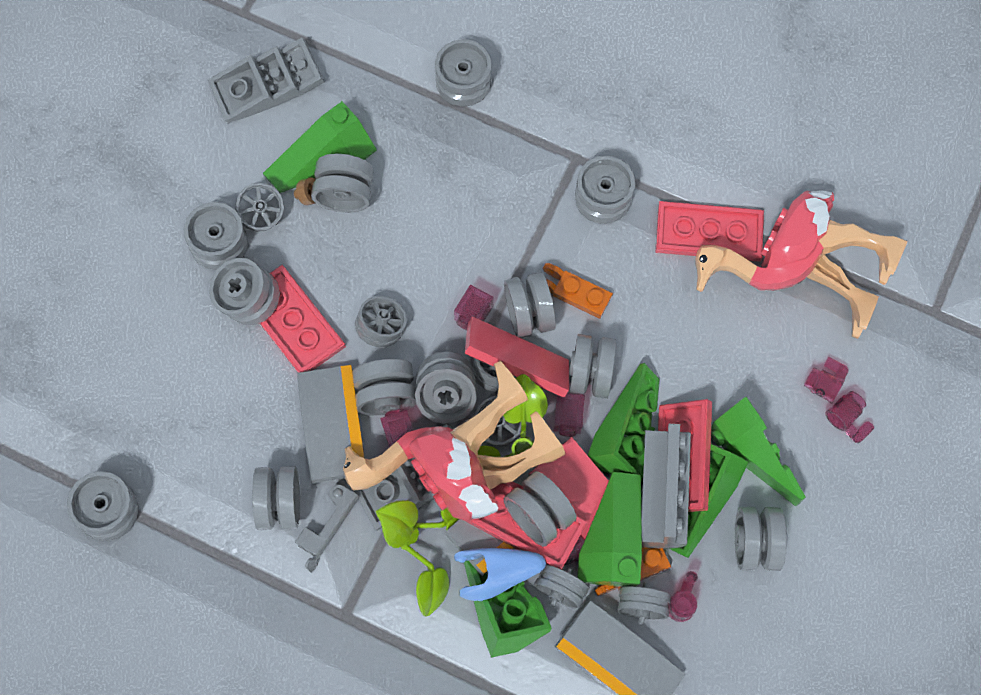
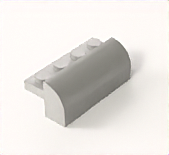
[641,424,691,548]

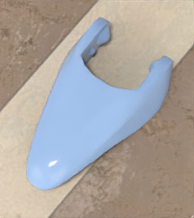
[454,548,546,601]

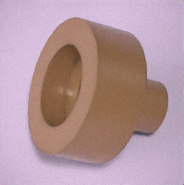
[294,178,316,205]

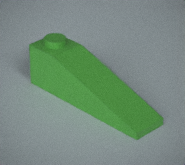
[263,101,377,193]
[588,363,659,485]
[711,397,806,506]
[668,444,748,558]
[577,472,642,587]
[464,561,552,658]

